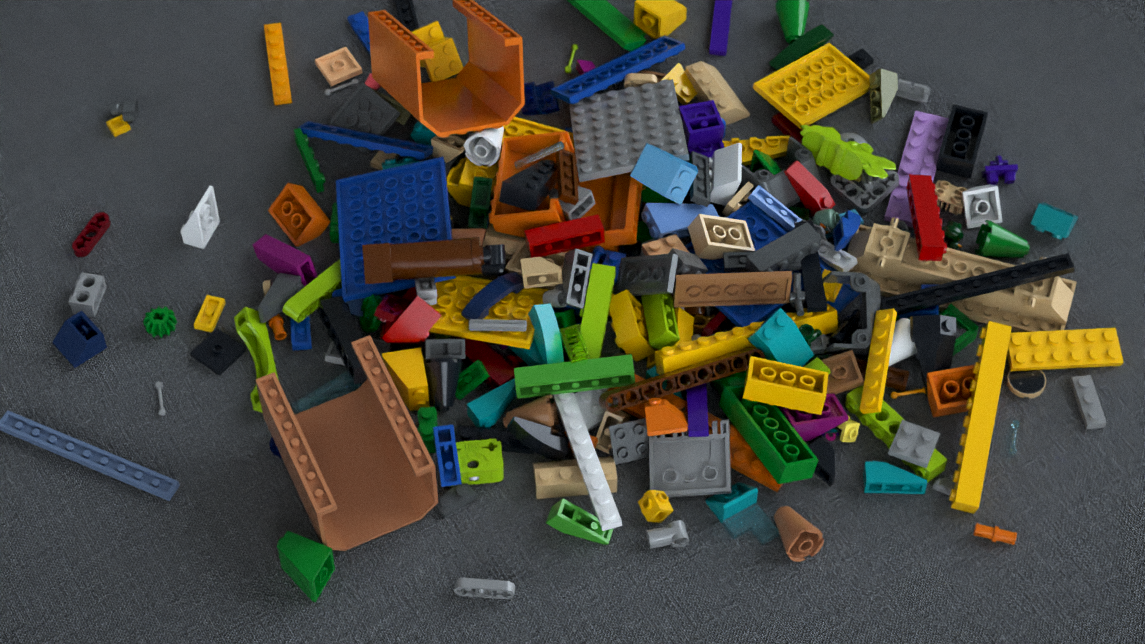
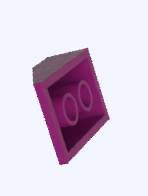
[778,393,849,442]

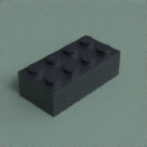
[936,104,988,179]

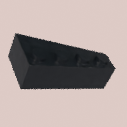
[499,160,557,211]

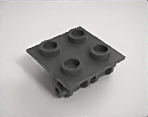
[609,418,649,465]

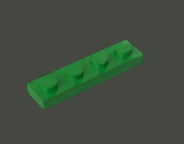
[294,128,326,193]

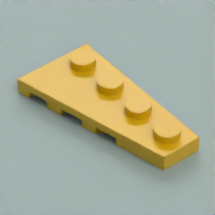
[722,135,790,166]

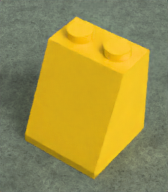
[634,0,687,40]
[382,347,430,411]

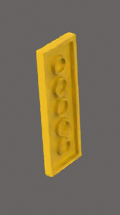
[1007,328,1124,372]

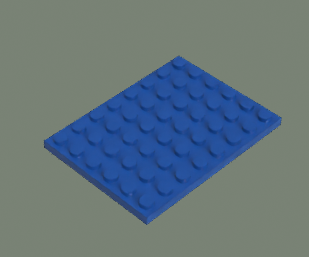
[336,157,456,302]

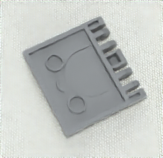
[649,419,732,497]

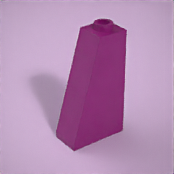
[252,234,318,287]

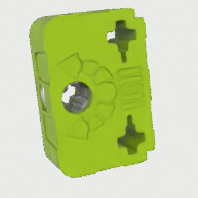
[451,439,504,487]

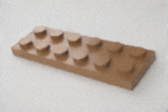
[673,271,792,307]

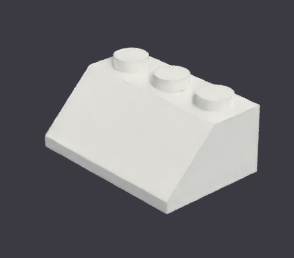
[709,143,742,206]

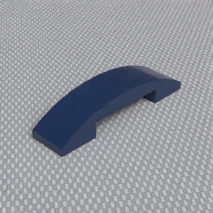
[461,272,524,320]

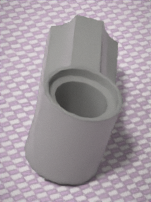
[543,281,566,308]
[646,520,689,549]

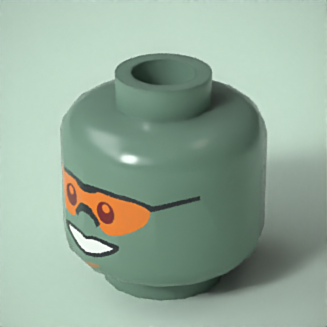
[812,209,840,234]

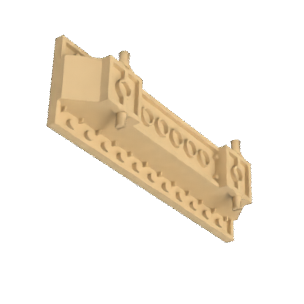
[847,217,1077,332]

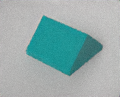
[705,482,758,524]

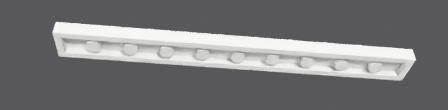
[553,392,622,531]

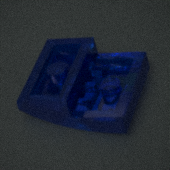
[521,80,560,115]

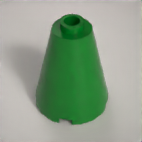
[775,0,809,44]
[975,220,1030,258]

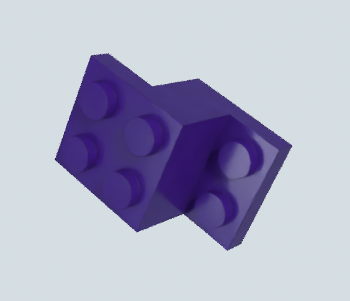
[678,100,725,157]

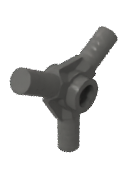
[789,273,806,316]

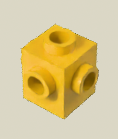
[638,490,674,523]

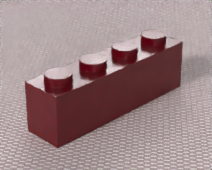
[450,336,515,390]

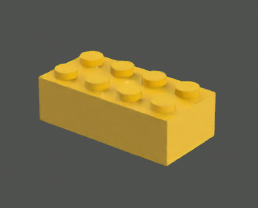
[743,356,829,415]

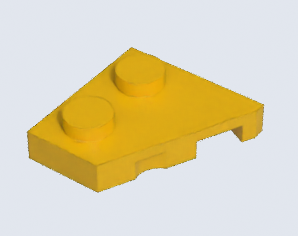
[661,63,697,105]

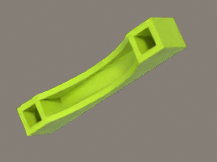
[234,307,278,413]

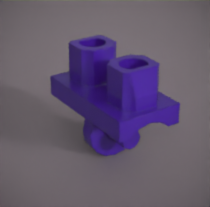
[981,155,1018,185]

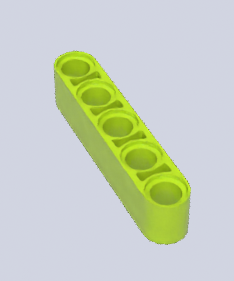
[282,259,342,323]

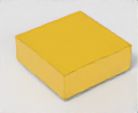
[106,115,131,137]

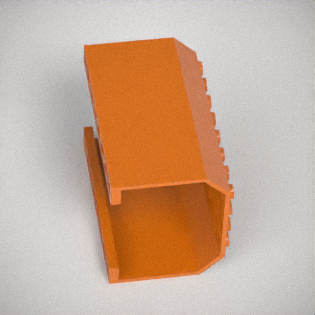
[368,0,525,138]

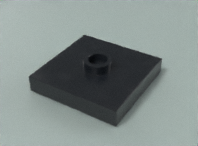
[190,328,246,376]

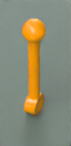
[890,387,926,399]

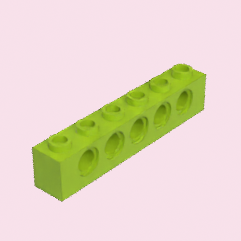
[845,385,947,483]

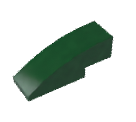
[468,176,493,229]

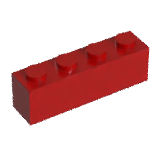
[524,214,605,258]

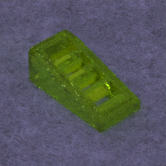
[559,324,590,363]

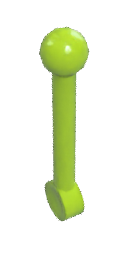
[565,44,578,73]

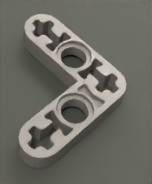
[830,170,899,213]

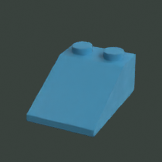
[630,143,698,205]

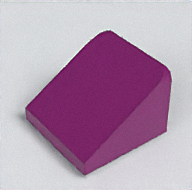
[576,60,596,75]

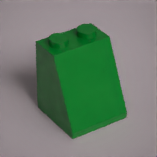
[277,530,335,603]

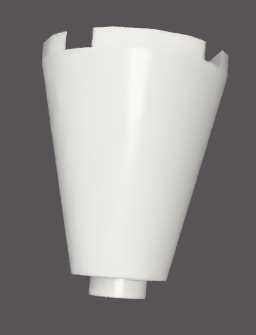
[464,126,504,167]
[888,318,917,367]

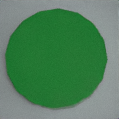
[360,294,382,333]

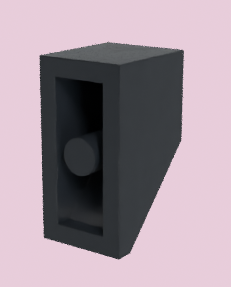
[809,438,835,487]

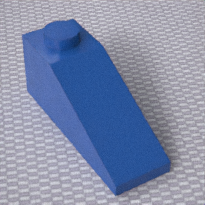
[432,424,462,487]

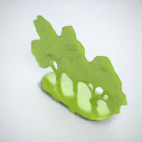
[800,125,896,180]

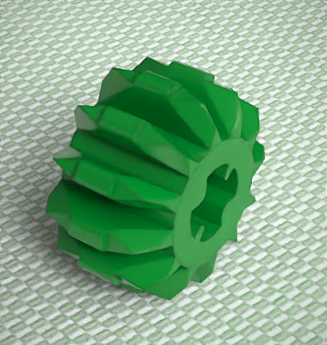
[143,305,177,338]

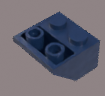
[53,311,107,368]

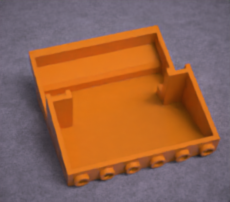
[489,131,643,253]

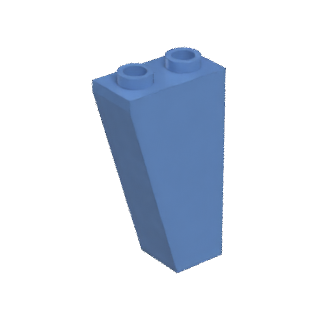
[641,203,719,240]

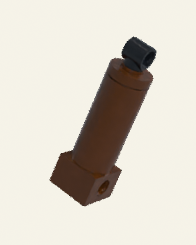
[362,237,506,284]

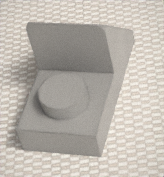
[414,278,437,305]

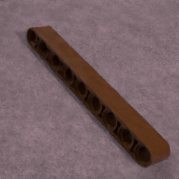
[599,347,765,412]

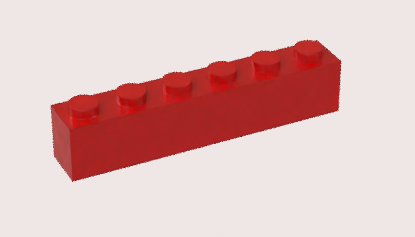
[906,174,947,261]

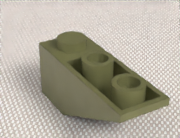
[869,68,898,124]

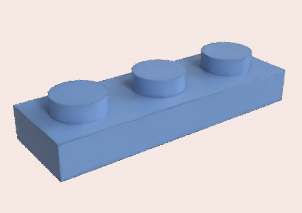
[748,185,802,232]

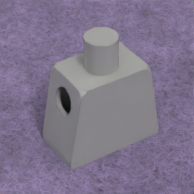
[548,186,596,221]

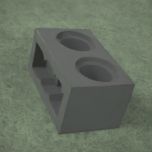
[425,338,465,359]

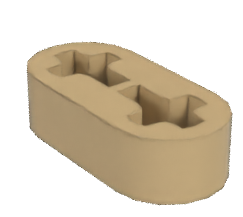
[624,73,658,88]

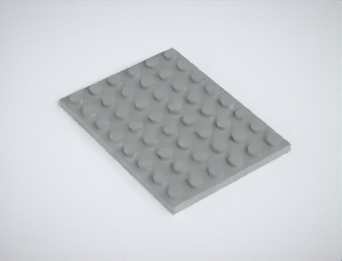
[569,79,690,182]

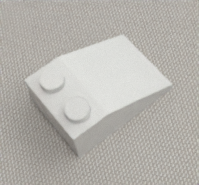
[181,186,220,249]

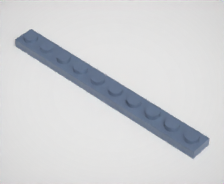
[0,410,180,501]

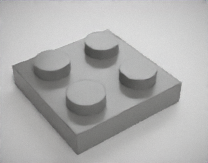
[888,420,940,468]

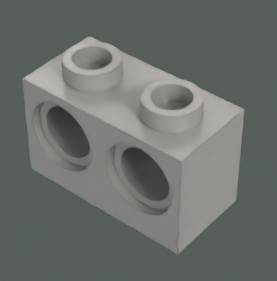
[68,272,107,317]

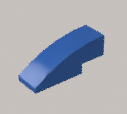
[833,210,861,251]

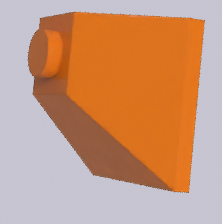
[645,398,688,436]

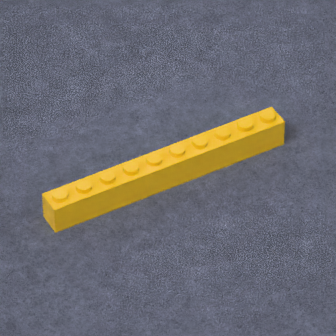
[655,303,838,375]
[949,321,1012,514]

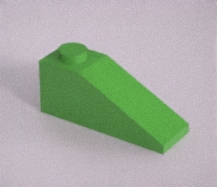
[546,498,614,545]

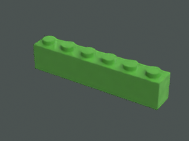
[514,354,635,399]

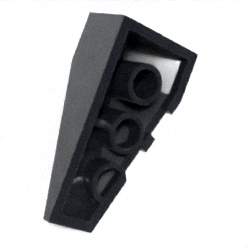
[910,315,956,396]

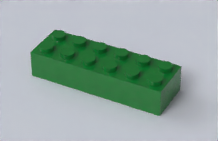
[719,384,819,484]

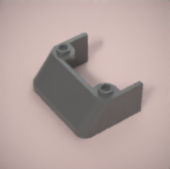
[738,137,822,208]
[823,271,881,356]

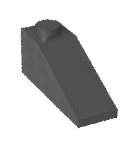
[562,248,592,309]
[258,273,304,323]

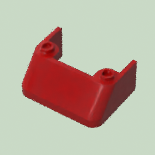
[380,287,442,343]

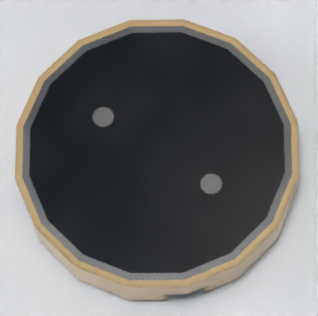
[1007,370,1046,398]

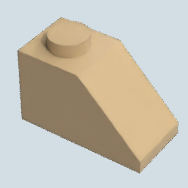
[431,134,466,163]
[520,257,563,289]
[595,410,631,454]

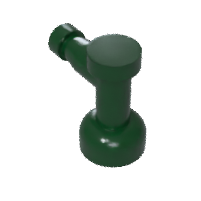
[799,324,822,349]

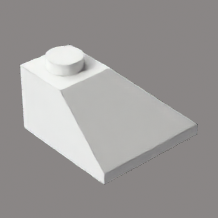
[962,184,1003,229]

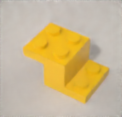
[411,21,463,82]

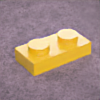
[194,295,226,333]

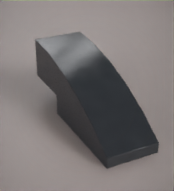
[507,416,569,461]

